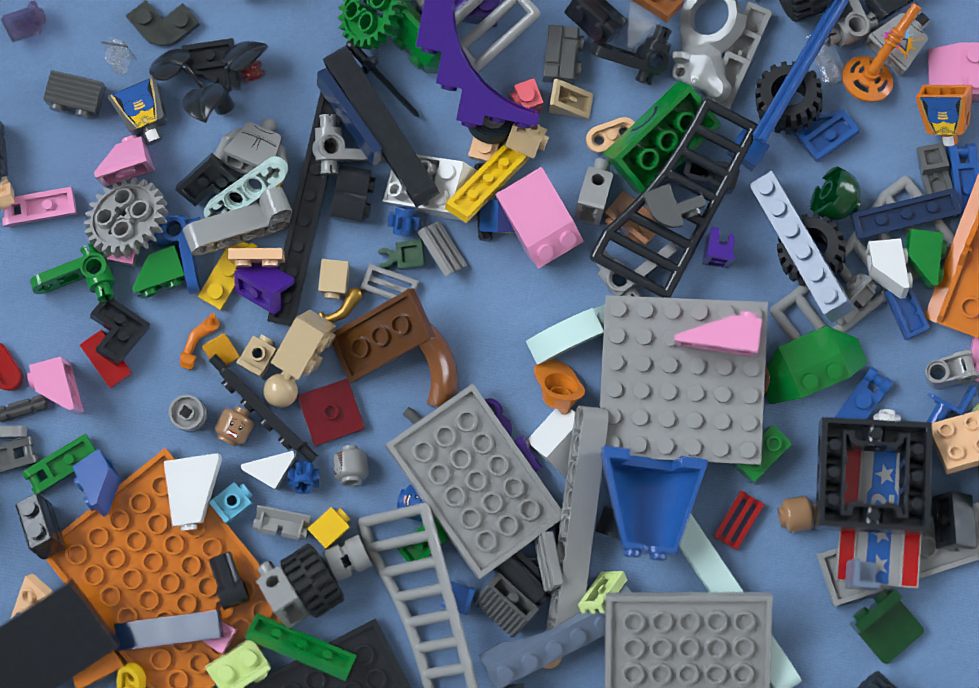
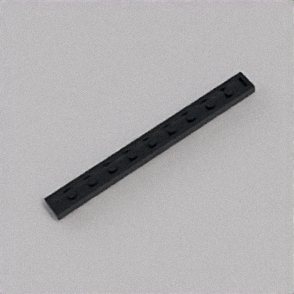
[267,68,342,327]

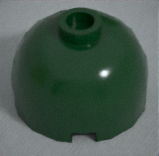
[810,166,861,221]

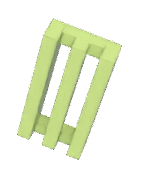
[578,571,627,613]

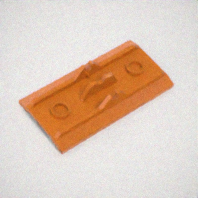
[925,174,979,338]

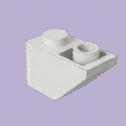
[865,239,913,299]

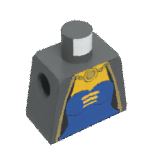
[108,77,168,145]

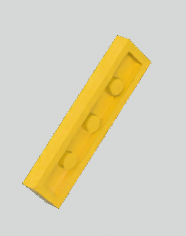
[445,143,529,223]

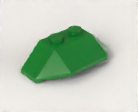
[391,0,442,74]
[765,325,867,404]

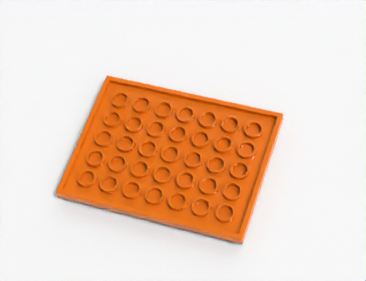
[45,448,283,688]

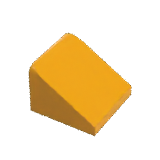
[202,333,240,371]

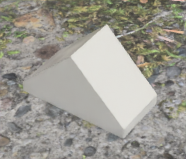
[241,451,297,490]

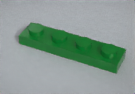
[245,613,357,681]

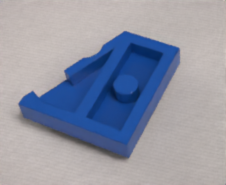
[791,110,860,163]

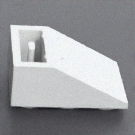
[383,154,477,221]

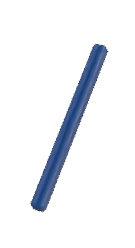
[753,0,849,144]

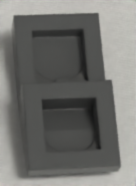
[916,143,953,195]

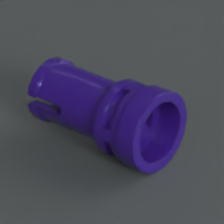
[514,434,543,472]

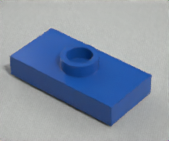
[883,288,930,340]

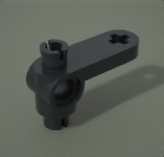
[589,25,672,85]

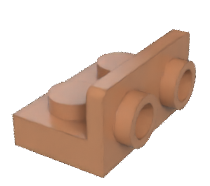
[603,191,656,247]

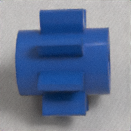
[388,206,421,236]
[287,461,320,494]

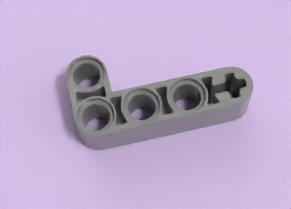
[183,186,292,256]

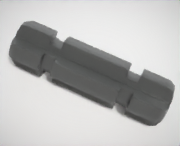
[0,394,48,422]

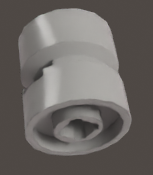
[169,395,208,432]
[324,534,373,582]

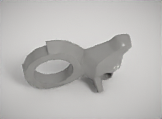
[672,0,748,102]

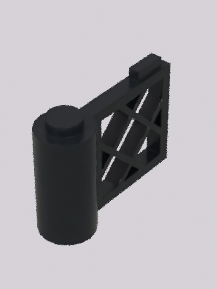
[493,522,560,607]

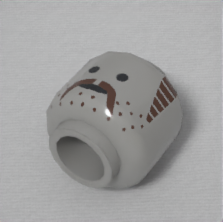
[333,445,369,487]

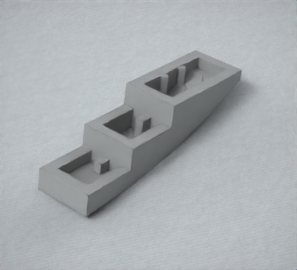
[706,1,772,109]

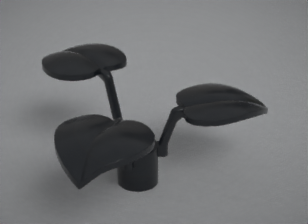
[149,41,268,123]

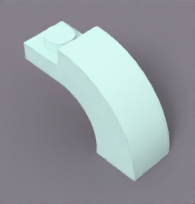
[526,305,605,365]

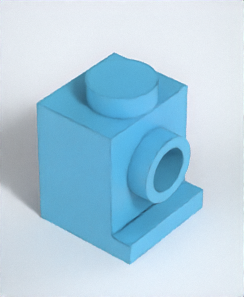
[209,482,254,524]

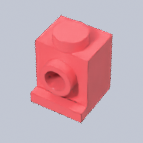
[509,78,544,111]

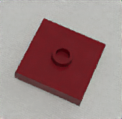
[297,378,365,447]

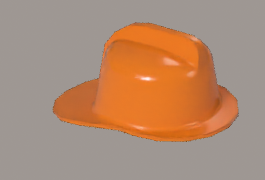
[533,359,585,415]

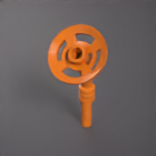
[842,3,922,102]

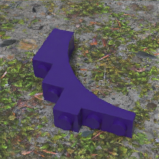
[416,0,540,129]

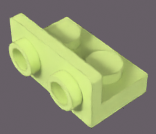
[205,639,271,688]

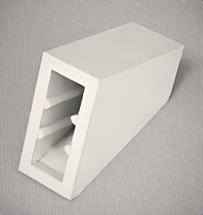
[164,453,222,531]

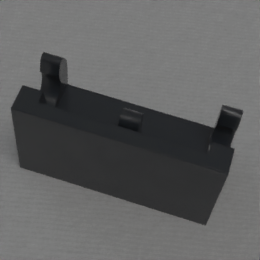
[932,491,977,552]

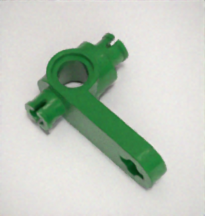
[30,243,115,302]

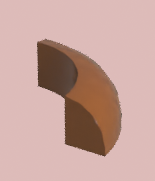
[418,323,458,409]

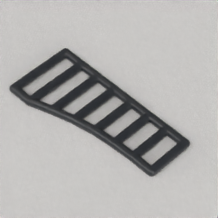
[590,98,758,298]

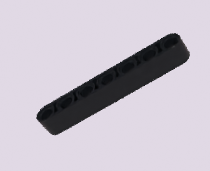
[323,46,440,207]

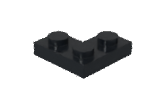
[175,153,251,206]
[90,295,150,367]

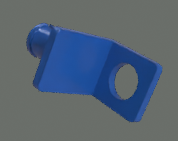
[927,384,977,423]

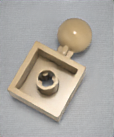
[263,309,336,408]

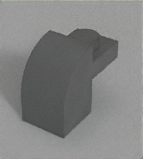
[643,184,706,228]

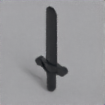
[346,41,419,117]

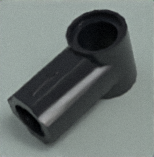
[208,552,250,610]

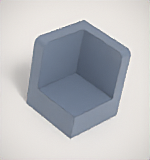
[845,559,880,591]

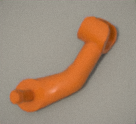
[180,313,220,370]

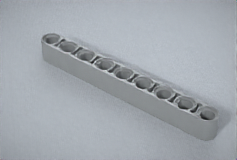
[546,406,609,631]

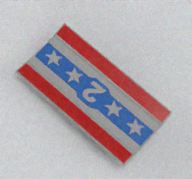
[835,450,922,589]

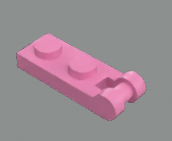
[2,187,77,227]

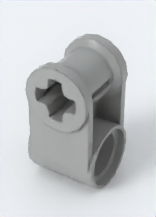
[925,350,979,390]

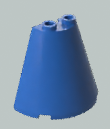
[601,446,708,561]

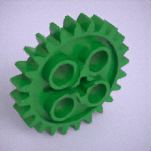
[338,0,407,50]

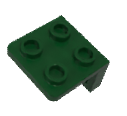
[850,589,924,664]

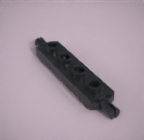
[208,354,318,463]

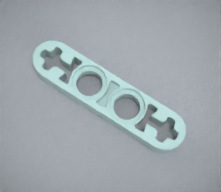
[204,156,288,218]

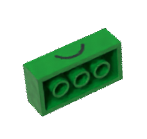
[603,81,722,194]

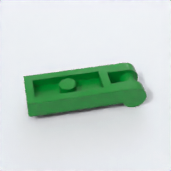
[22,434,96,494]

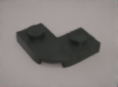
[126,0,200,46]

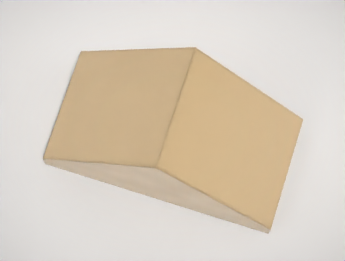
[549,79,593,119]

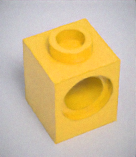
[308,507,351,549]

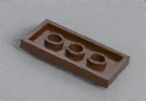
[332,288,436,383]

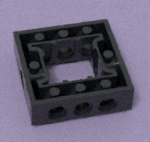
[815,417,932,536]

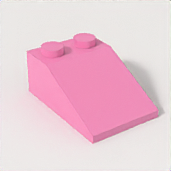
[495,167,584,269]
[674,312,762,357]

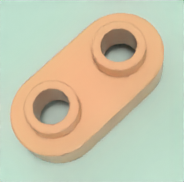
[586,117,635,154]

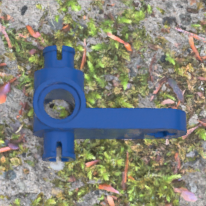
[147,215,201,294]

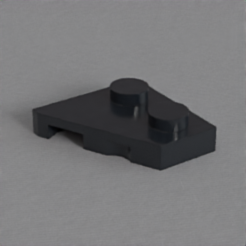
[181,38,241,90]

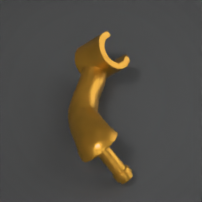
[317,287,364,323]

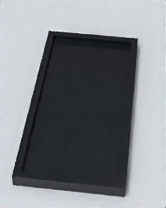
[0,578,121,688]

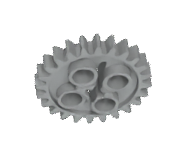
[84,177,168,259]

